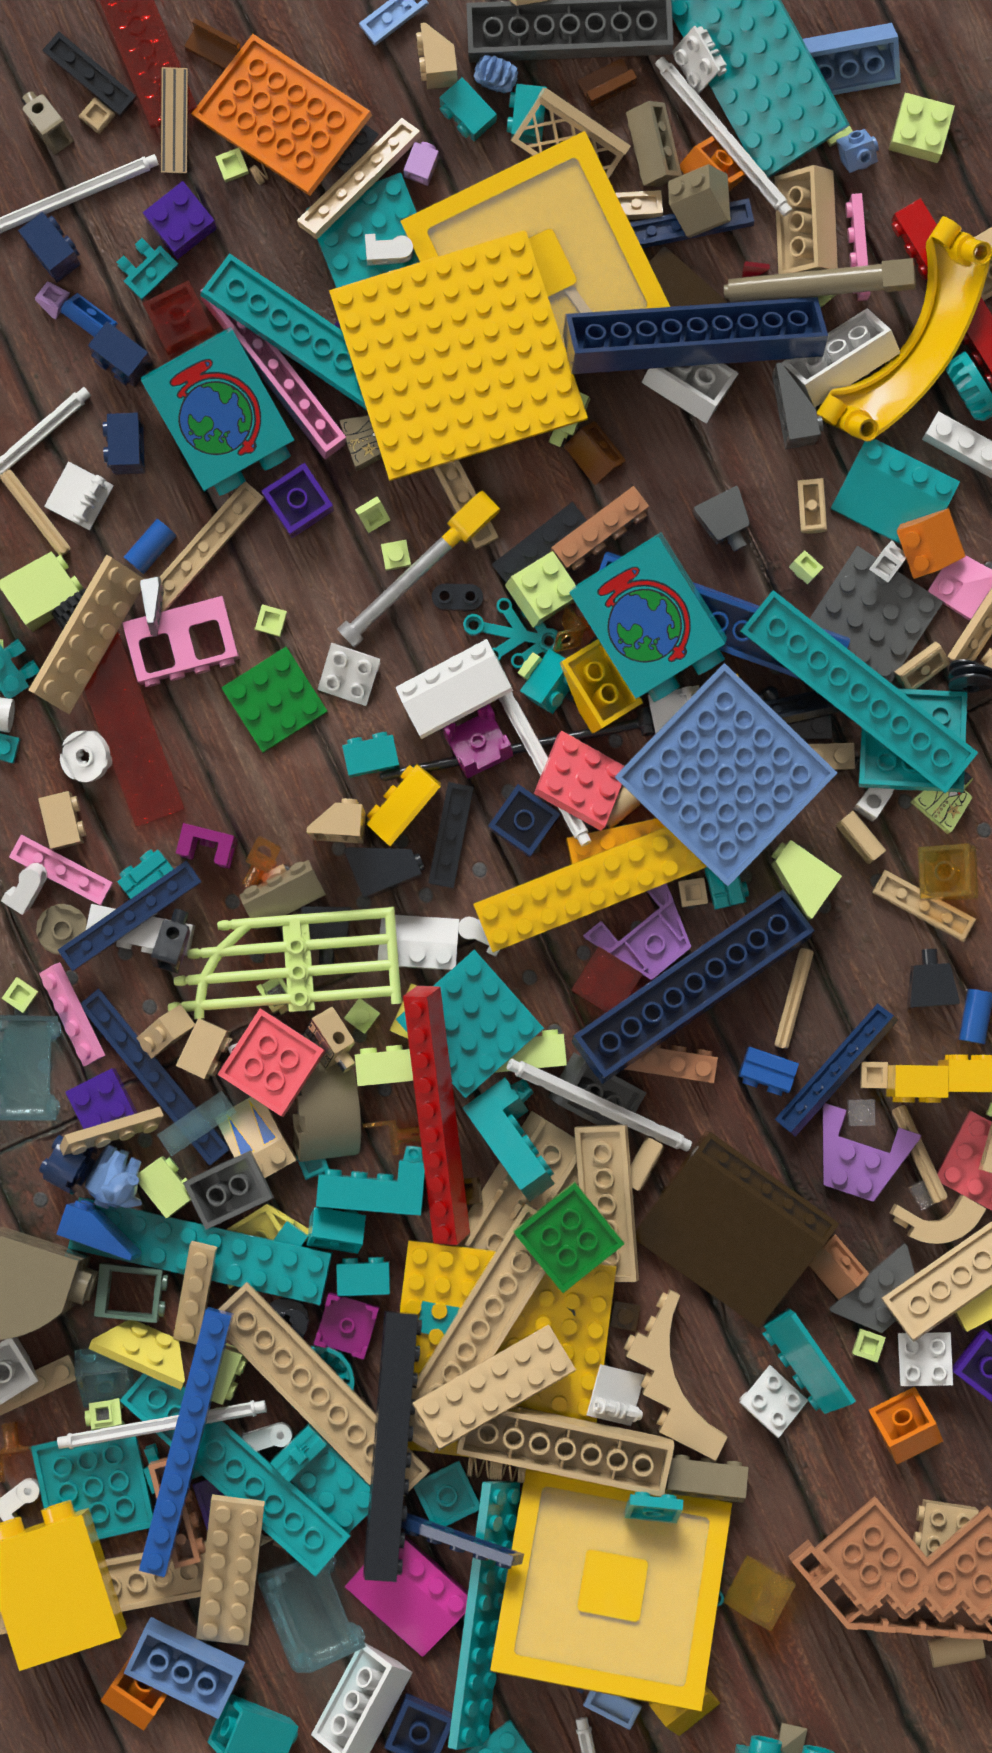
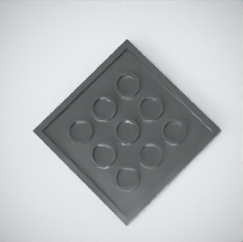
[810,546,943,683]

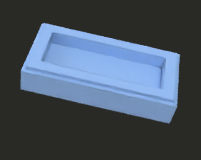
[583,1691,642,1730]

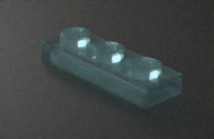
[157,1091,237,1157]

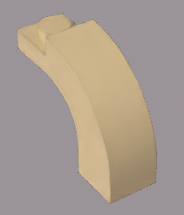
[889,1195,986,1244]

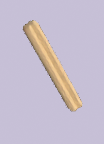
[0,470,70,556]
[775,948,814,1049]
[892,1105,947,1203]

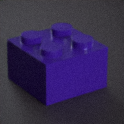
[143,181,217,260]
[262,463,334,539]
[65,1068,137,1129]
[952,1328,992,1402]

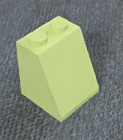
[0,551,84,632]
[771,840,842,921]

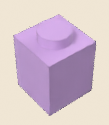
[404,142,439,186]

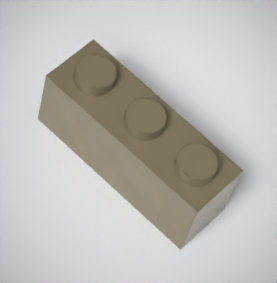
[626,101,682,187]
[239,860,326,930]
[665,1455,748,1503]

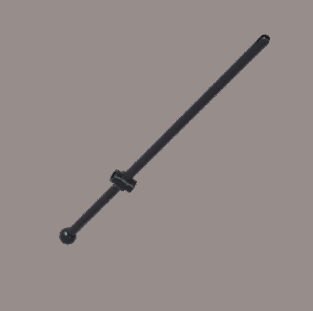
[380,686,779,781]

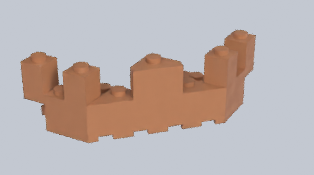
[788,1496,992,1641]

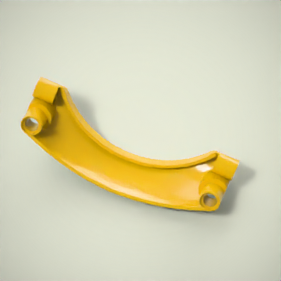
[817,216,992,441]

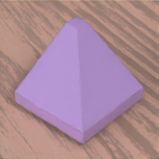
[35,281,70,319]

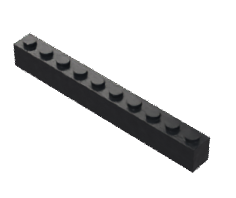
[363,1311,422,1582]

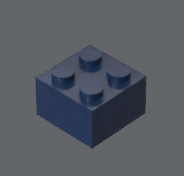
[18,212,81,283]
[88,322,153,387]
[103,413,145,475]
[488,784,560,858]
[385,1693,452,1753]

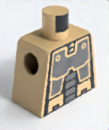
[302,1007,356,1073]

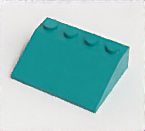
[830,439,960,545]
[762,1308,856,1414]

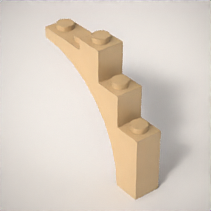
[624,1289,727,1461]

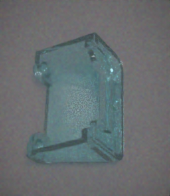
[0,1015,61,1121]
[258,1556,366,1673]

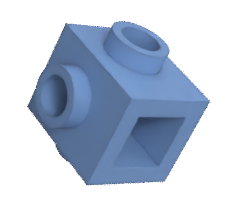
[836,129,879,173]

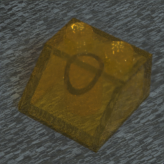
[918,843,978,900]
[724,1555,796,1631]

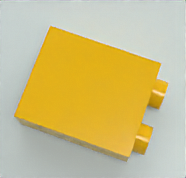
[0,1500,127,1671]

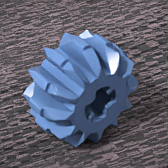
[474,55,518,93]

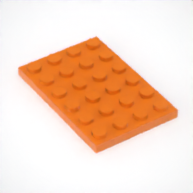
[191,34,372,196]

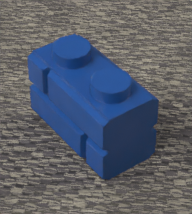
[738,1047,799,1096]

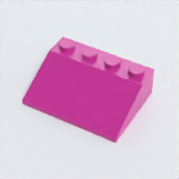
[345,1531,468,1657]

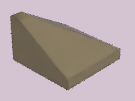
[778,1722,807,1753]

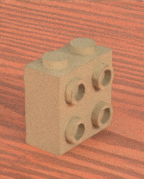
[913,1499,979,1557]

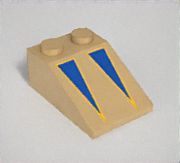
[215,1097,297,1178]

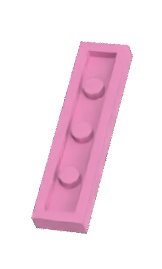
[845,193,870,301]
[9,835,113,906]
[39,962,105,1066]

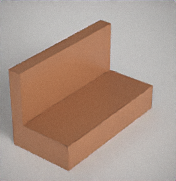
[809,1234,869,1300]

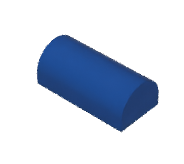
[61,293,118,337]
[123,519,177,575]
[959,989,992,1044]

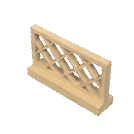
[511,88,631,178]

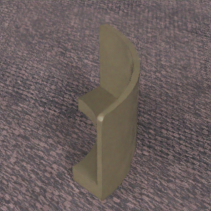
[293,1054,361,1162]

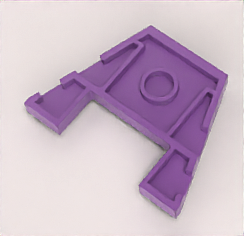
[583,883,691,980]
[823,1103,922,1202]

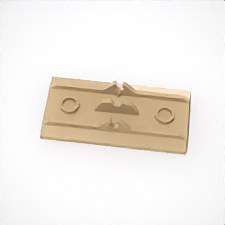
[452,1111,579,1251]

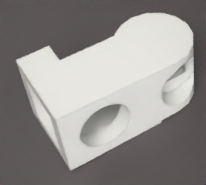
[365,234,413,266]
[869,540,906,582]
[853,788,894,822]
[1,863,47,915]
[458,917,500,957]
[242,1422,293,1454]
[0,1478,41,1521]

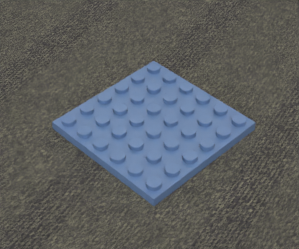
[615,663,837,886]

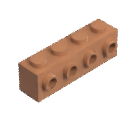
[551,486,649,572]
[625,1044,718,1083]
[148,1457,206,1569]

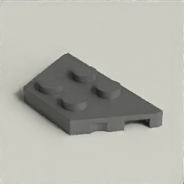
[829,1243,915,1333]

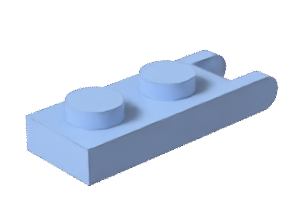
[359,0,429,46]

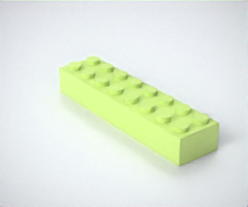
[355,1029,567,1086]

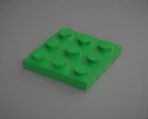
[221,647,328,753]
[513,1181,625,1293]

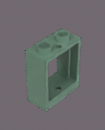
[94,1262,168,1323]

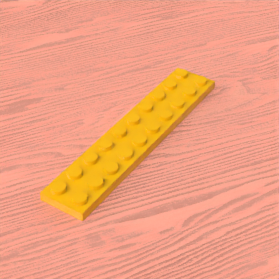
[473,827,707,952]

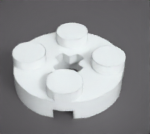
[60,731,112,782]

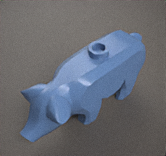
[85,1144,142,1209]

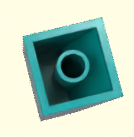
[207,1694,299,1753]

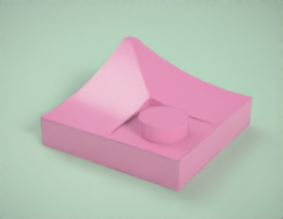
[928,556,992,620]

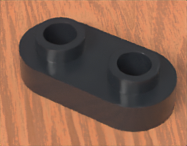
[432,584,483,611]

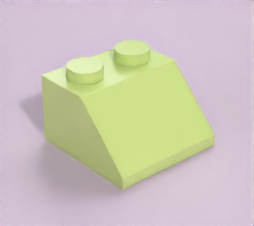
[137,1156,191,1218]

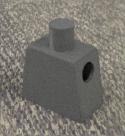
[692,486,750,552]

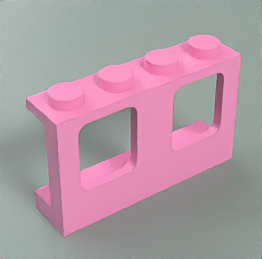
[122,596,240,687]

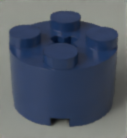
[39,1135,97,1195]

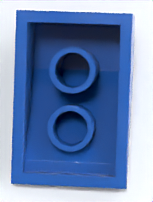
[56,1199,142,1261]

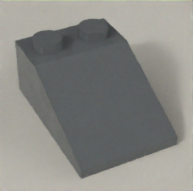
[772,363,823,449]
[549,1052,646,1125]
[183,1150,274,1230]

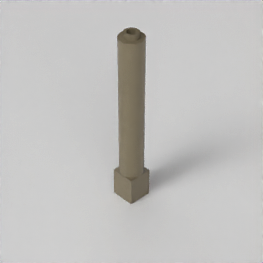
[724,258,916,303]

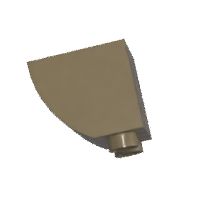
[0,1227,99,1340]

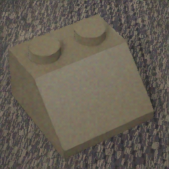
[668,164,730,238]

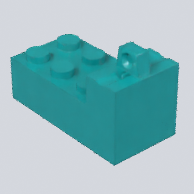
[463,1078,555,1202]
[316,1146,425,1216]
[270,1423,370,1533]

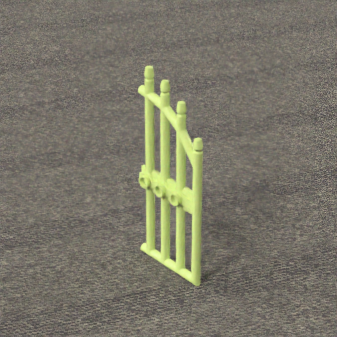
[168,907,402,1019]

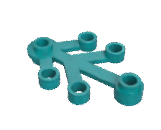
[463,598,562,669]

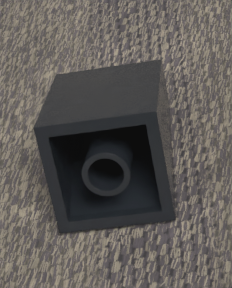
[344,847,425,900]

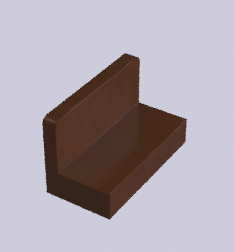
[184,18,241,70]
[578,58,637,108]
[564,421,626,485]

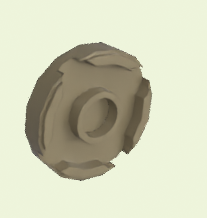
[36,904,87,955]

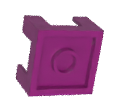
[443,704,513,778]
[176,823,238,869]
[314,1292,380,1359]

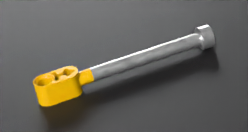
[337,490,501,648]

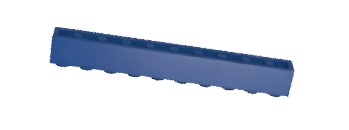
[139,1307,234,1577]

